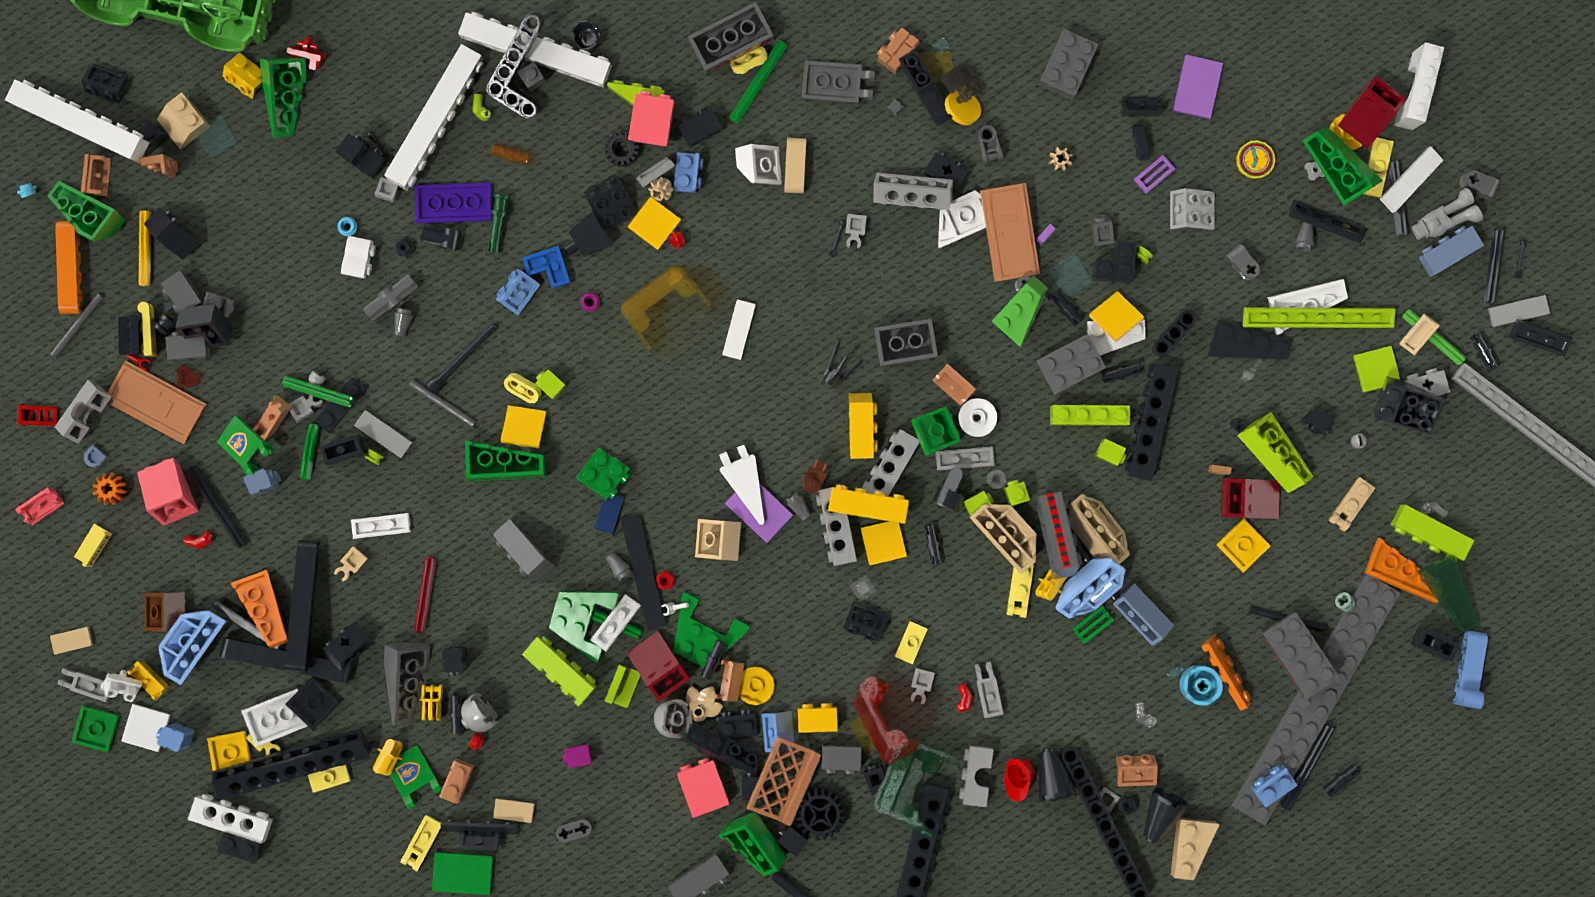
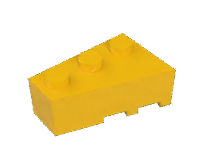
[849,393,877,459]

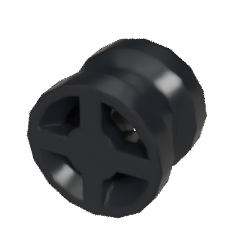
[153,313,176,337]

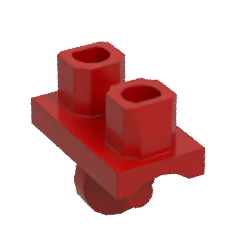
[287,36,326,70]

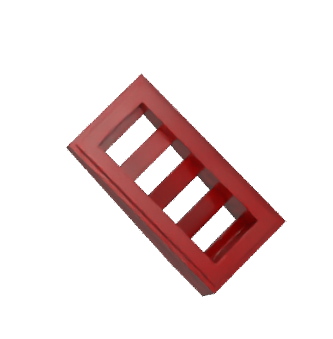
[17,405,58,426]

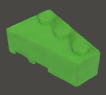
[992,275,1048,347]

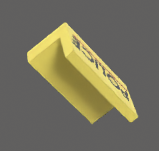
[74,524,112,567]

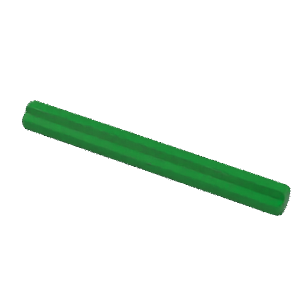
[729,40,787,124]

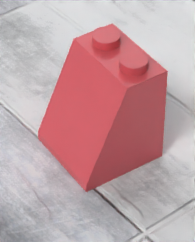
[137,458,198,526]

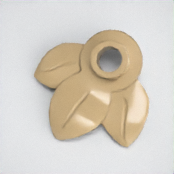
[686,686,722,722]

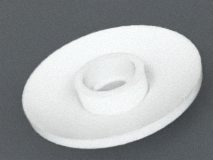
[959,398,997,437]

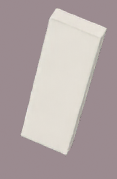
[722,300,755,360]
[351,513,411,539]
[591,594,641,652]

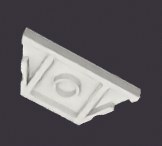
[938,191,986,249]

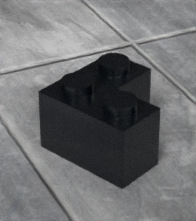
[335,133,387,180]
[144,207,199,260]
[1092,241,1136,284]
[176,304,232,348]

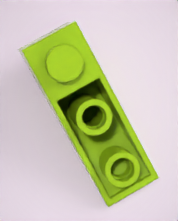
[607,80,665,106]

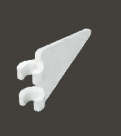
[719,445,765,525]

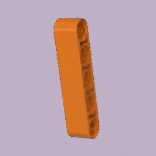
[56,221,83,314]

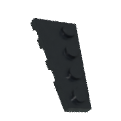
[1207,320,1292,360]

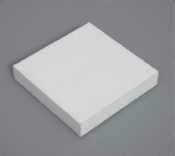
[121,704,171,752]

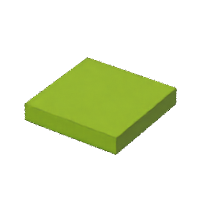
[1353,346,1400,392]

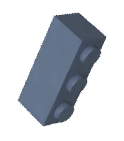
[1418,226,1484,277]
[1113,583,1174,646]

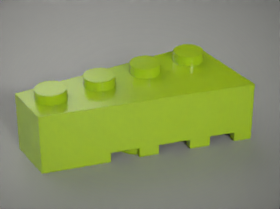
[1237,412,1314,493]
[522,636,597,706]

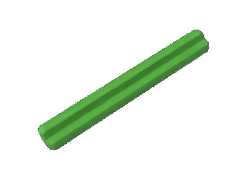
[1402,309,1466,365]

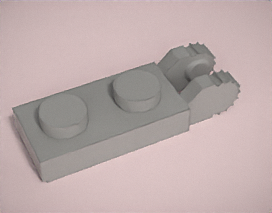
[974,662,1003,718]
[57,668,110,702]

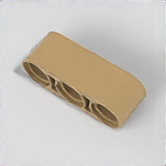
[784,138,806,194]

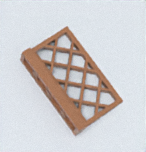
[747,737,821,826]

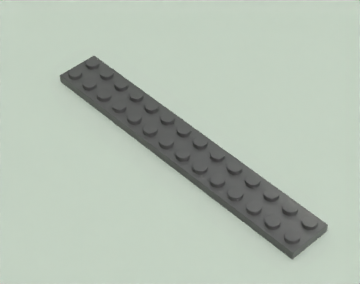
[1231,574,1400,825]

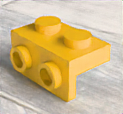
[223,53,263,99]

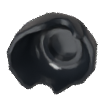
[572,20,601,51]

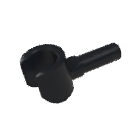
[1230,418,1245,445]

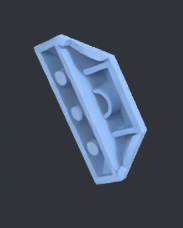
[1056,558,1125,619]
[159,610,226,685]

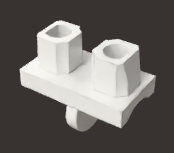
[101,670,142,702]

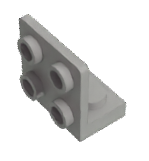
[1170,188,1215,230]

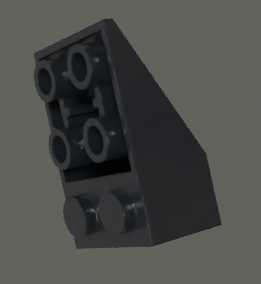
[1374,376,1444,435]

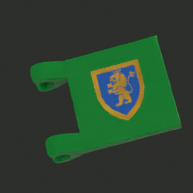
[217,415,275,475]
[390,745,443,809]

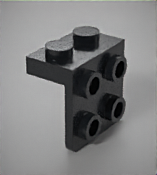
[584,175,636,230]

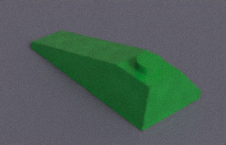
[260,57,306,138]
[48,181,126,242]

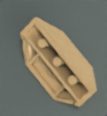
[1069,494,1130,564]
[970,504,1036,574]

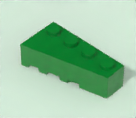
[465,441,547,482]

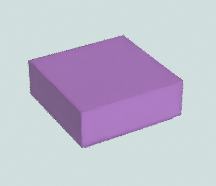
[1036,224,1055,245]

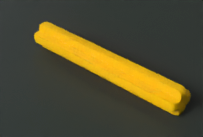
[139,211,151,286]

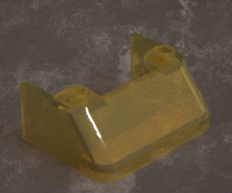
[620,265,712,353]

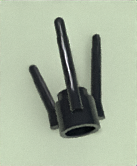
[823,339,863,388]

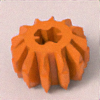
[92,473,127,505]

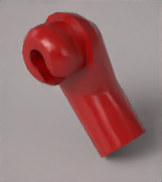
[184,531,213,549]

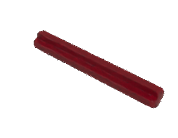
[414,557,436,633]

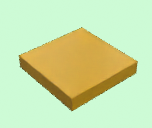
[628,197,681,250]
[1089,291,1144,342]
[501,405,546,449]
[1216,518,1271,573]
[861,521,907,565]
[207,731,251,771]

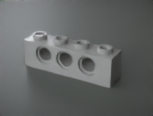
[874,173,953,210]
[861,429,919,497]
[816,487,857,566]

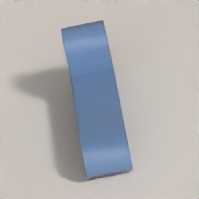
[1453,630,1488,709]

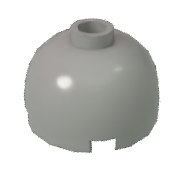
[461,693,498,732]
[654,699,692,738]

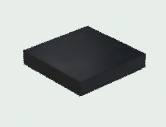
[285,676,341,731]

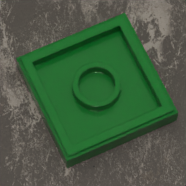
[71,705,120,753]

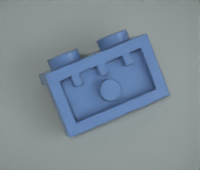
[673,152,703,193]
[496,269,540,315]
[1251,766,1297,808]

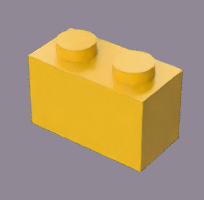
[798,703,837,733]

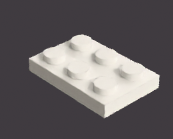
[242,689,307,747]

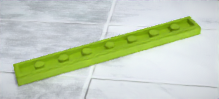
[1243,307,1396,328]

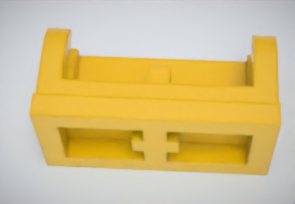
[127,660,170,701]

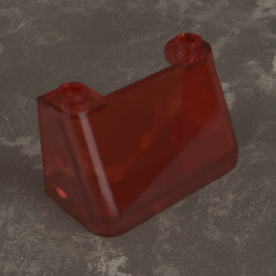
[853,675,920,763]

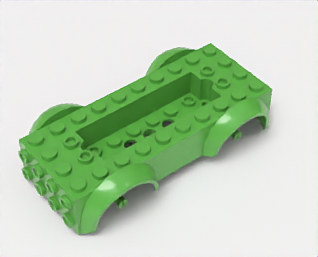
[70,0,276,52]

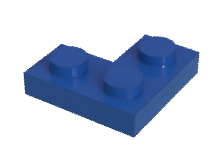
[522,246,571,289]

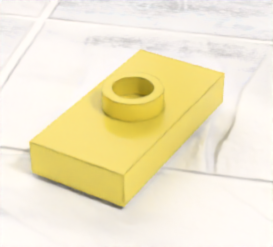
[895,621,927,664]
[308,764,351,793]

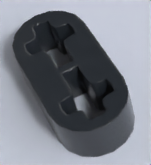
[1132,124,1149,161]

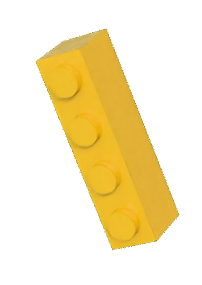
[828,485,909,524]

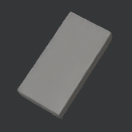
[636,157,674,187]

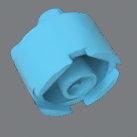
[1180,665,1223,705]

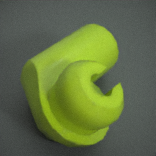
[472,94,491,121]

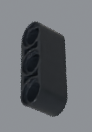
[1152,310,1197,357]

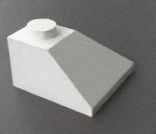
[735,144,782,185]

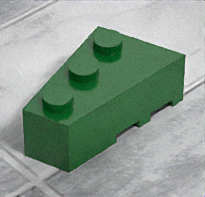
[718,812,787,876]

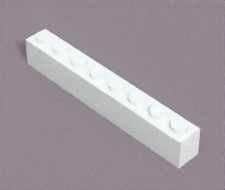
[458,12,612,88]
[384,44,484,190]
[5,80,149,163]

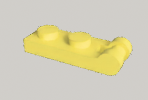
[138,302,157,357]
[1006,565,1034,618]
[401,814,441,871]

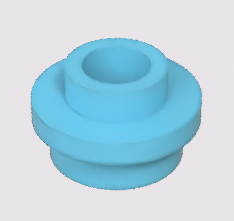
[17,183,37,198]
[338,217,357,236]

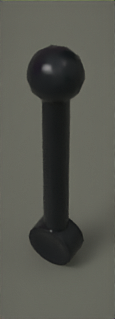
[367,131,395,163]
[829,219,847,257]
[1514,239,1527,279]

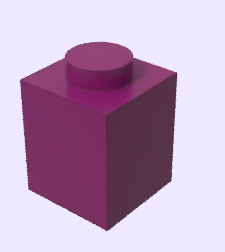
[562,743,593,768]

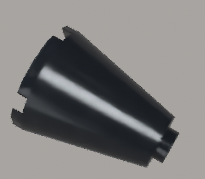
[1038,748,1077,802]
[1143,787,1189,844]

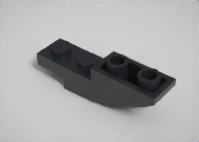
[898,49,953,127]
[684,722,762,773]

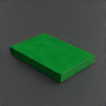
[432,852,493,895]

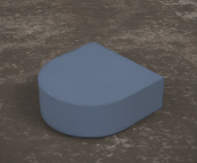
[84,444,108,467]

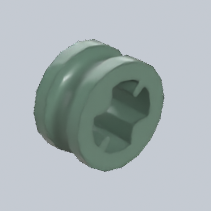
[1335,592,1355,612]

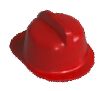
[1004,758,1035,801]

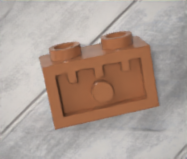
[140,154,178,178]
[1116,754,1158,787]

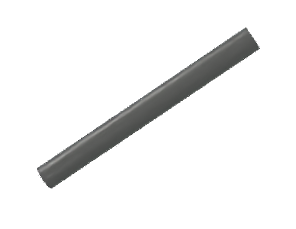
[50,293,104,358]
[409,379,477,427]

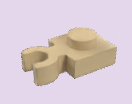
[334,546,369,581]

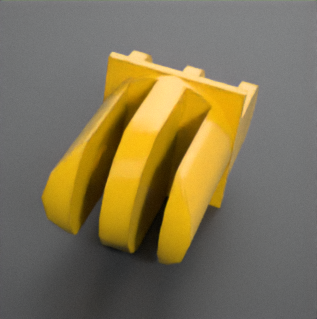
[1035,568,1067,600]
[421,684,443,721]
[373,739,403,776]

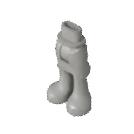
[1411,188,1483,240]

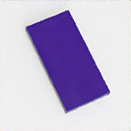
[415,183,493,224]

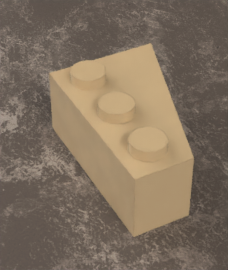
[1171,817,1219,880]

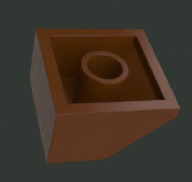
[144,592,186,632]

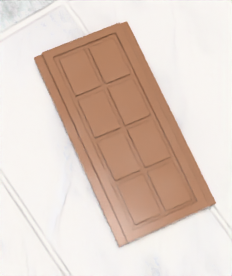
[980,183,1040,282]
[108,361,207,444]

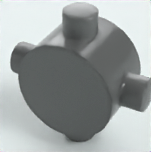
[887,99,904,115]

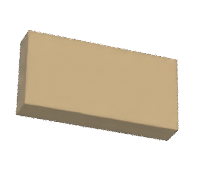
[1399,313,1440,355]
[50,627,93,655]
[493,798,535,823]

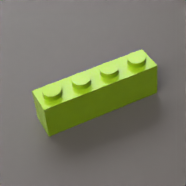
[1050,405,1130,426]
[1391,505,1474,562]

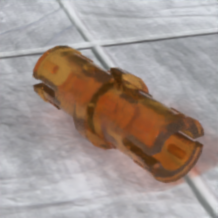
[490,143,531,165]

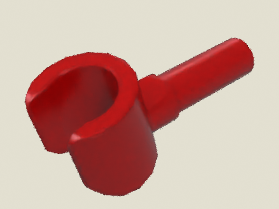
[126,355,152,370]

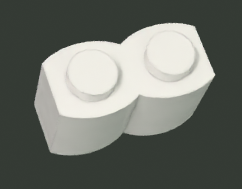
[341,236,376,279]

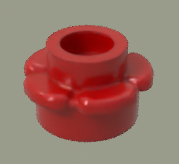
[669,231,685,249]
[656,571,675,590]
[469,732,484,751]

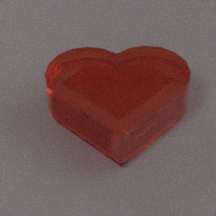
[176,366,200,389]

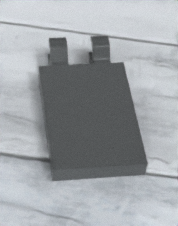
[801,61,875,104]

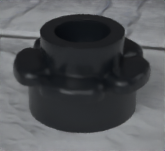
[395,238,414,257]
[1118,796,1138,815]

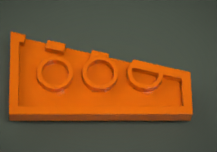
[1364,537,1444,603]
[1202,634,1251,711]

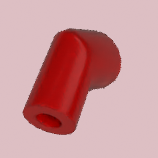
[956,683,973,713]

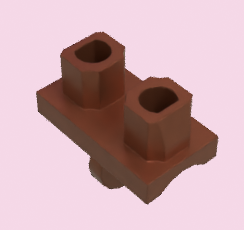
[803,460,827,494]

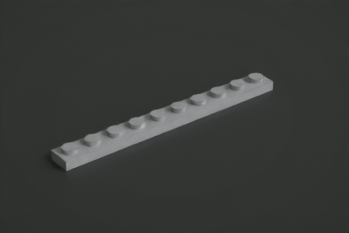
[1451,363,1595,488]

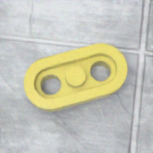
[730,47,768,74]
[504,373,541,403]

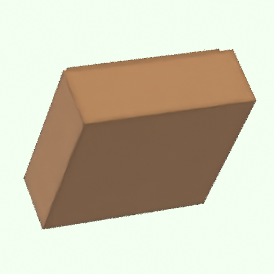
[1208,465,1232,475]

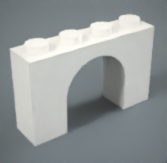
[1394,43,1444,130]

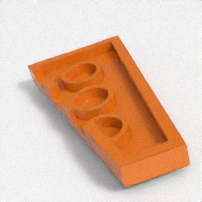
[231,570,288,648]

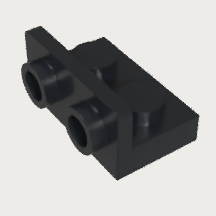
[81,63,128,103]
[118,315,139,355]
[843,601,889,641]
[716,709,758,739]

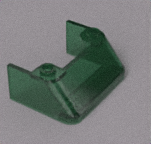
[874,740,961,836]

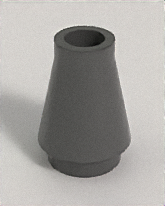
[1295,222,1314,252]
[394,307,413,336]
[786,491,811,521]
[606,552,632,582]

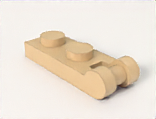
[1328,477,1375,532]

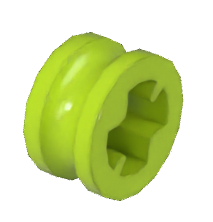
[1135,246,1153,264]
[364,449,384,465]

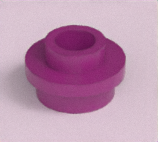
[581,292,600,312]

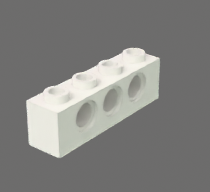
[188,794,273,844]

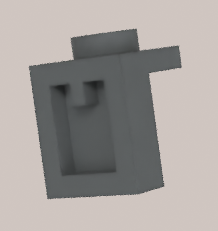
[1090,215,1114,246]
[202,292,234,318]

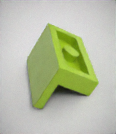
[605,664,640,708]

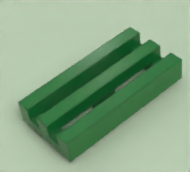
[1072,605,1114,644]

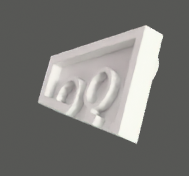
[1087,320,1145,355]

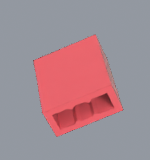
[628,91,675,147]
[677,757,730,818]

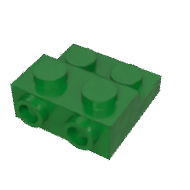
[911,406,961,456]
[576,448,630,501]

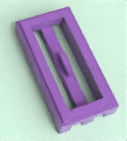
[1134,155,1175,194]

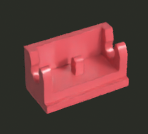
[15,488,65,525]

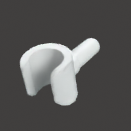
[661,602,689,615]

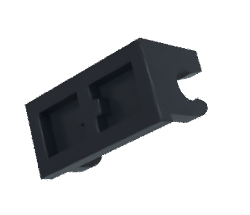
[1121,97,1162,117]

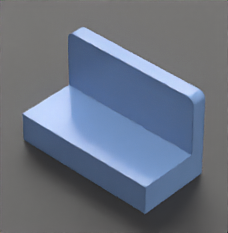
[762,711,795,752]

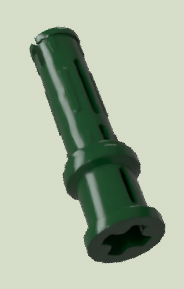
[487,194,511,253]

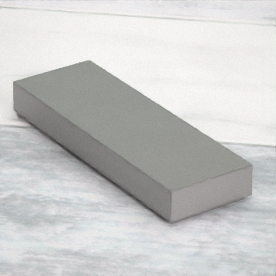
[1488,295,1550,327]
[354,410,413,458]
[935,447,995,470]

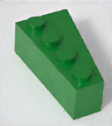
[1303,126,1383,205]

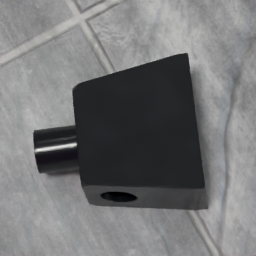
[564,212,612,257]

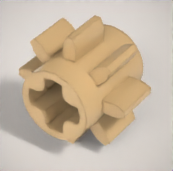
[1049,147,1072,171]
[648,177,674,201]

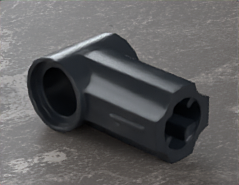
[421,225,461,251]

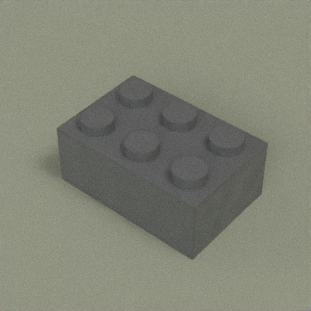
[1038,29,1098,100]
[874,319,938,367]
[1037,334,1106,395]

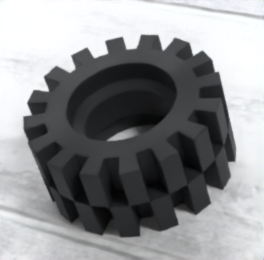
[604,131,639,167]

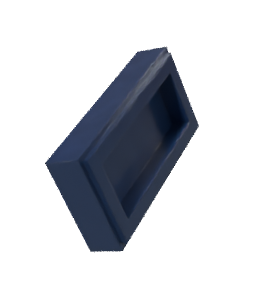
[594,495,624,534]

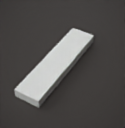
[1380,146,1443,213]

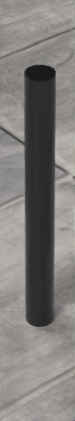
[1249,606,1326,631]

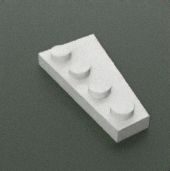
[1268,279,1348,335]

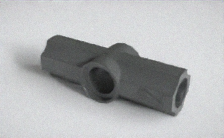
[363,274,419,322]

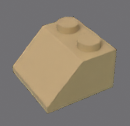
[157,92,211,150]
[695,519,741,561]

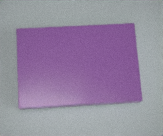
[1173,55,1223,120]
[725,483,793,543]

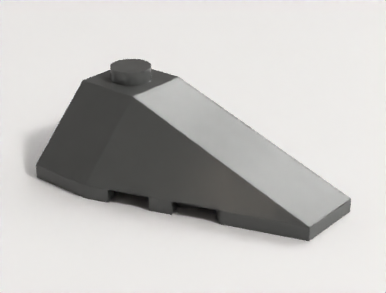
[384,642,430,725]

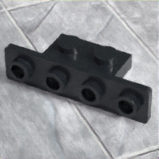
[440,820,520,852]

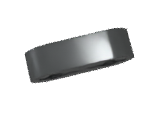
[556,819,592,842]

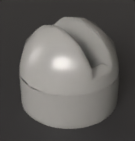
[309,370,326,386]
[1351,433,1367,449]

